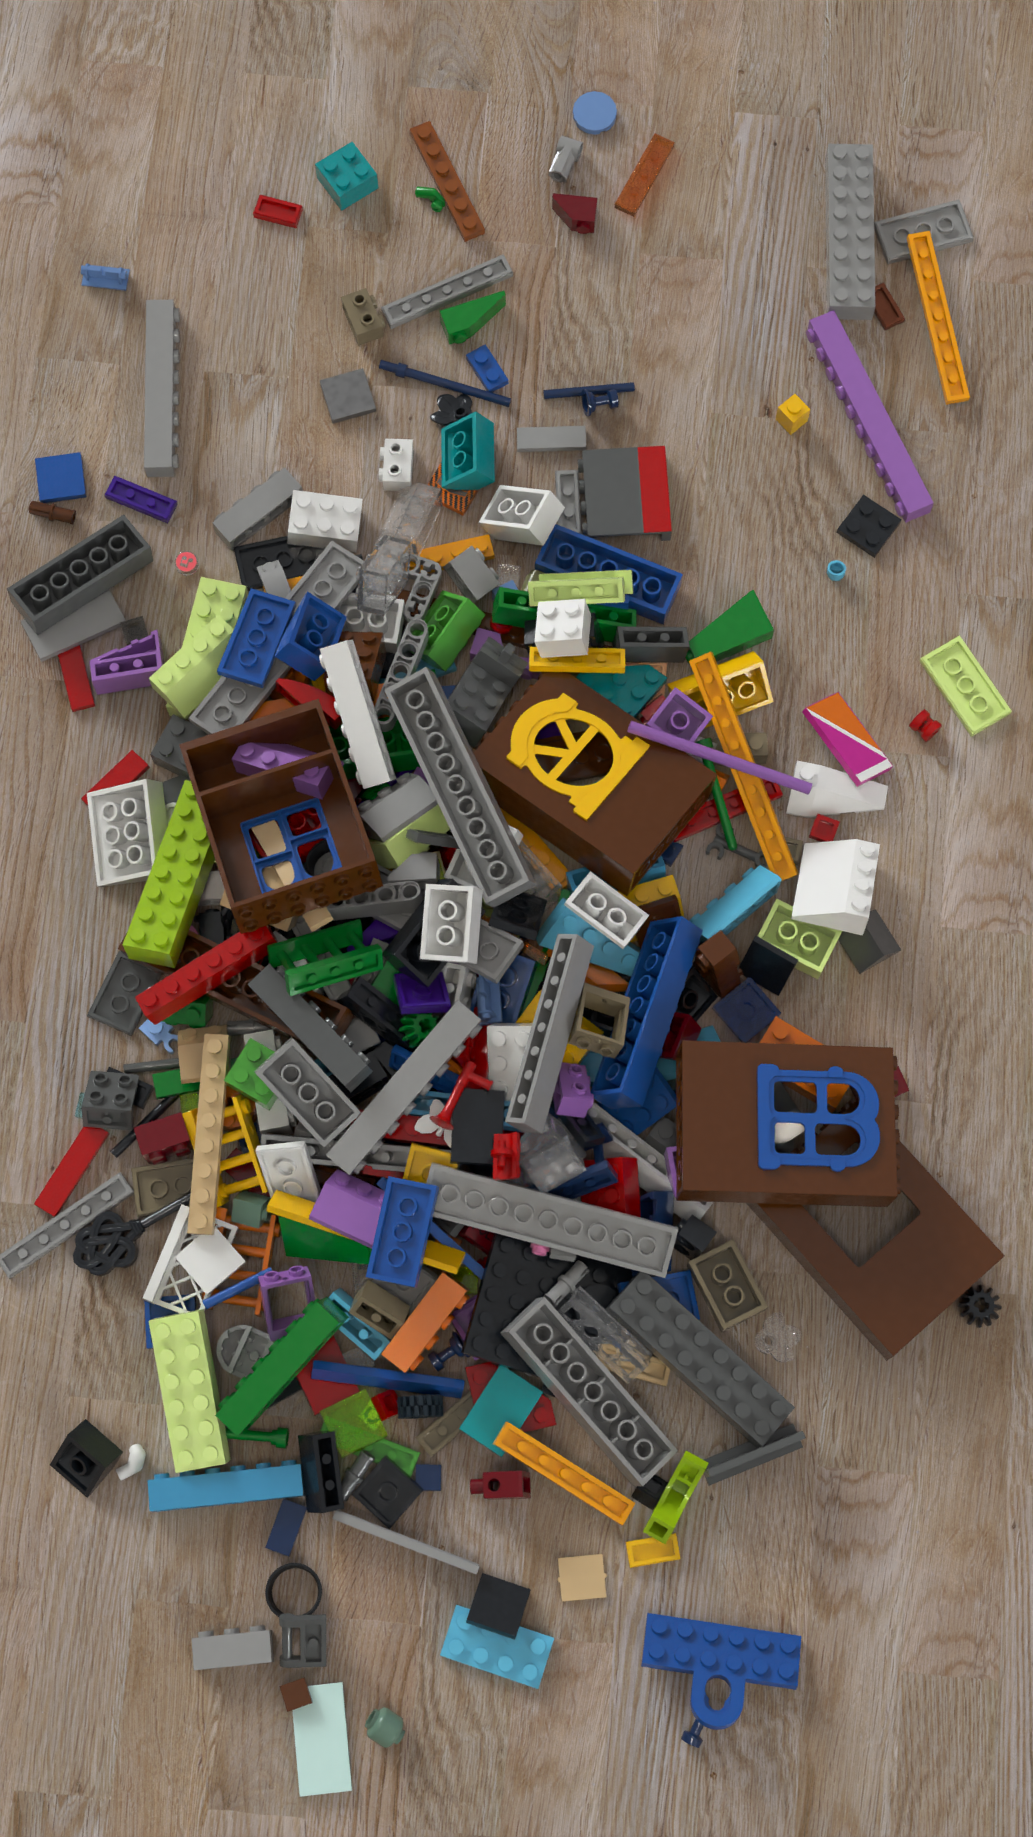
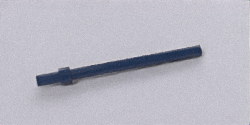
[379,360,511,407]

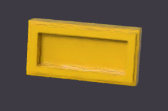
[625,1533,681,1568]

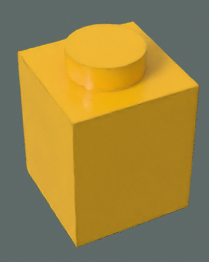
[776,394,810,435]

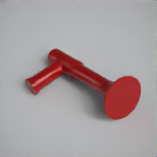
[429,1061,494,1130]

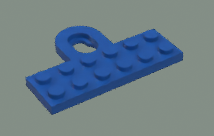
[641,1613,801,1730]

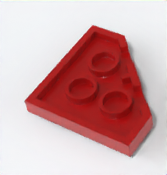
[465,1362,556,1433]

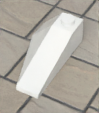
[786,761,888,818]

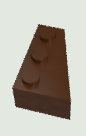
[693,930,746,1002]

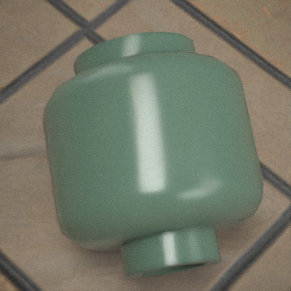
[365,1707,405,1748]

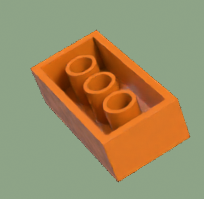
[759,1016,850,1114]
[381,1271,470,1373]

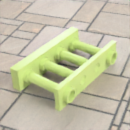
[528,570,633,606]

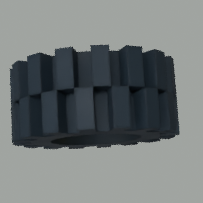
[397,1395,444,1419]

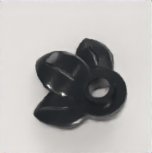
[430,394,473,426]

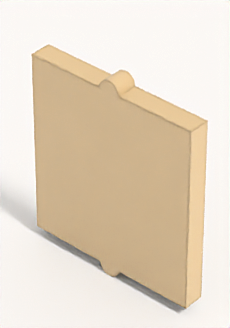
[557,1554,607,1602]

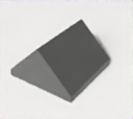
[838,909,901,974]

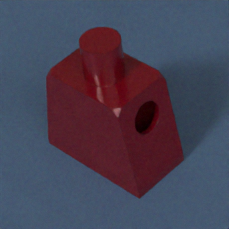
[470,1470,531,1500]

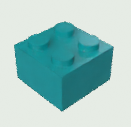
[315,142,379,211]

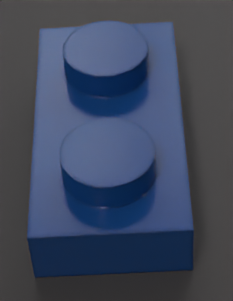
[466,344,509,393]

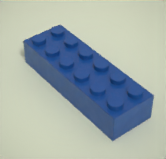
[535,524,683,625]

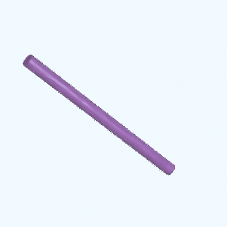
[627,721,812,794]

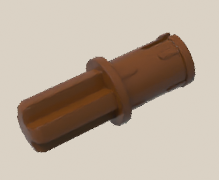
[29,501,76,525]

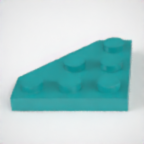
[575,665,667,718]

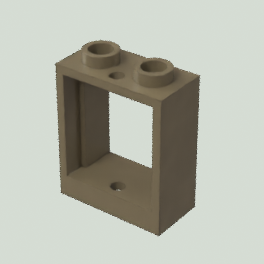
[568,983,630,1059]

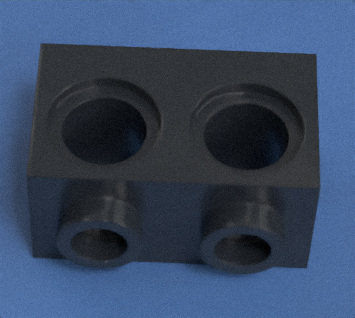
[674,1214,717,1260]

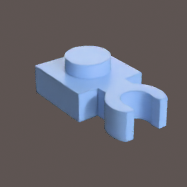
[139,1019,178,1054]

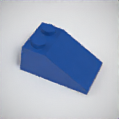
[275,592,347,681]

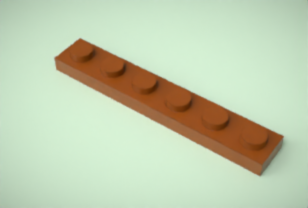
[410,121,485,242]

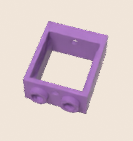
[258,1266,315,1341]

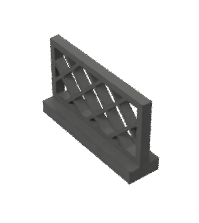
[704,1423,806,1486]

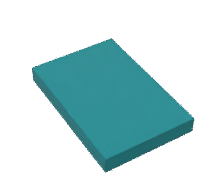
[459,1365,543,1457]

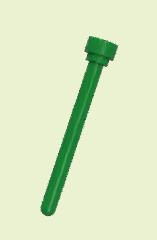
[695,738,737,851]
[167,1427,289,1449]

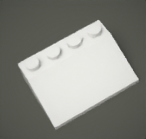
[87,779,167,887]
[791,839,880,936]

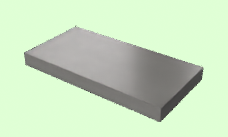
[874,200,974,265]
[21,590,127,662]

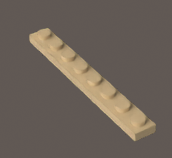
[187,1034,231,1235]

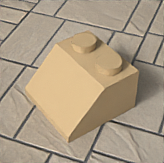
[177,1025,231,1084]

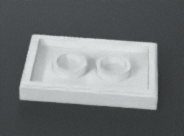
[256,1141,321,1203]

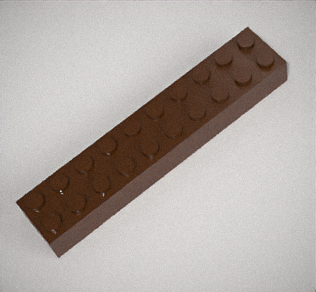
[118,930,354,1048]

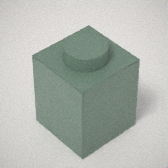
[231,1190,272,1229]

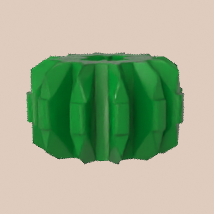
[398,1013,439,1048]

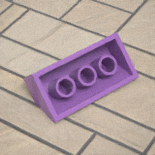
[232,742,344,799]
[309,1169,385,1249]

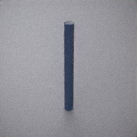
[543,382,635,399]

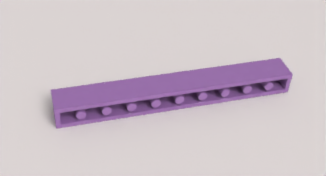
[806,310,934,523]

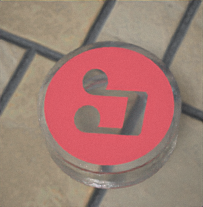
[175,551,199,576]

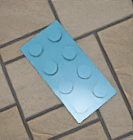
[440,1605,554,1689]

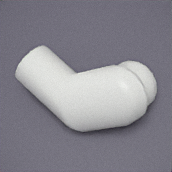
[116,1444,146,1481]

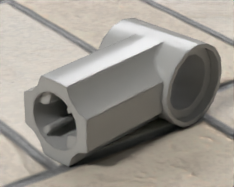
[549,135,583,183]

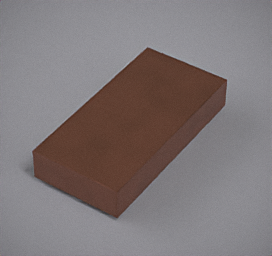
[874,282,905,330]

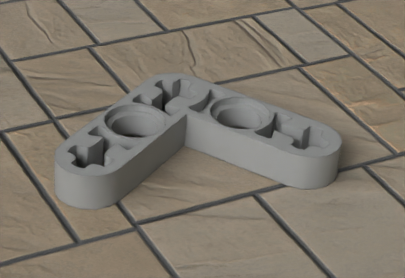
[377,546,442,623]

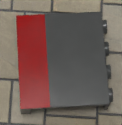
[578,446,672,541]

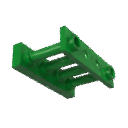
[267,919,384,996]

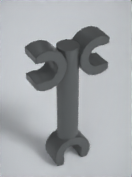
[706,823,767,868]

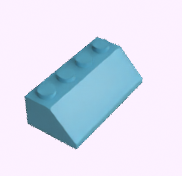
[689,865,782,946]

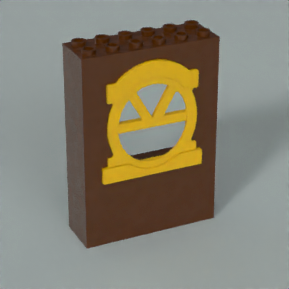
[472,672,717,896]

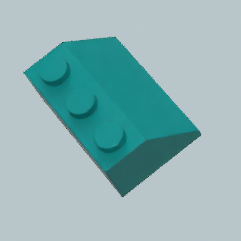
[441,411,495,490]

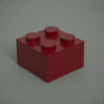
[133,1112,193,1165]

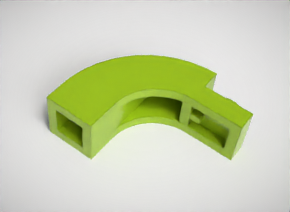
[643,1450,709,1544]

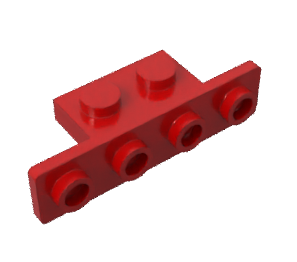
[455,1007,494,1090]

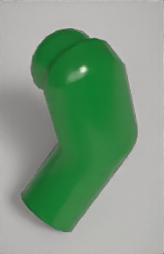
[415,186,445,212]

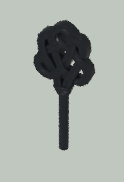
[73,1192,191,1277]

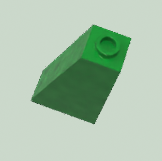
[685,590,774,665]
[278,1216,372,1265]

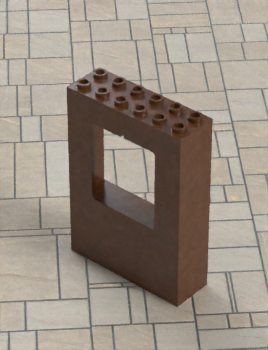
[746,1099,1005,1361]

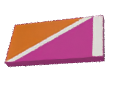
[802,692,893,787]

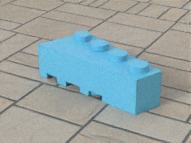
[536,898,641,976]

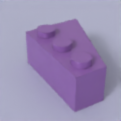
[90,629,164,695]

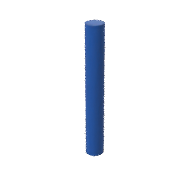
[202,1267,272,1310]

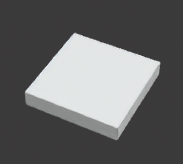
[175,1226,246,1296]

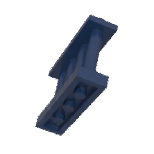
[520,1122,619,1199]

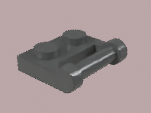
[279,1613,326,1668]

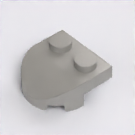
[216,1325,275,1378]

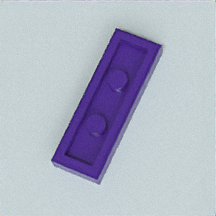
[105,475,178,524]

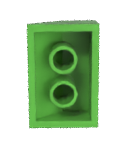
[409,590,486,672]

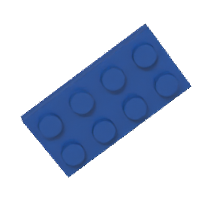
[217,588,296,688]
[366,1176,439,1288]

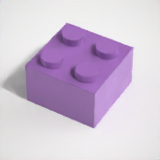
[646,687,713,753]

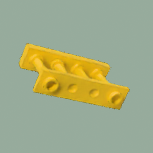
[182,1094,268,1207]

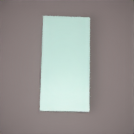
[292,1682,352,1797]

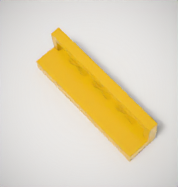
[529,647,625,673]

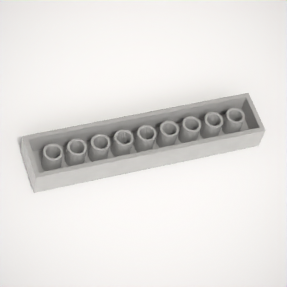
[384,667,537,908]

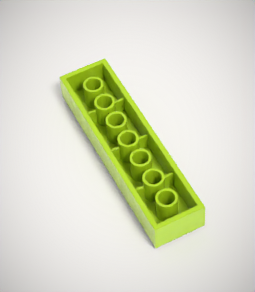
[123,780,215,968]

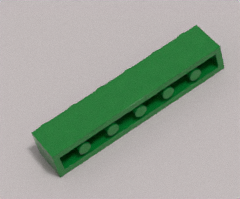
[492,587,636,642]

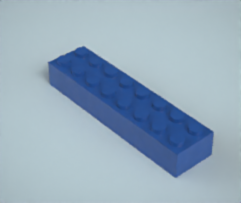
[591,916,703,1109]

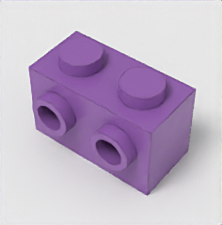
[553,1062,594,1118]

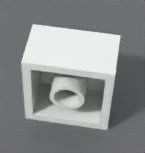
[535,599,591,658]

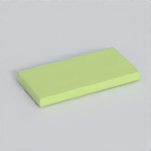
[920,635,1012,737]

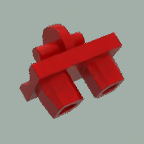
[491,1132,521,1180]

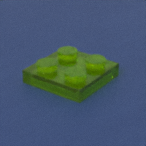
[320,1389,388,1459]

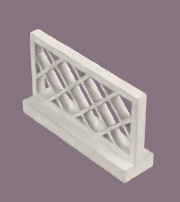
[143,1204,238,1313]

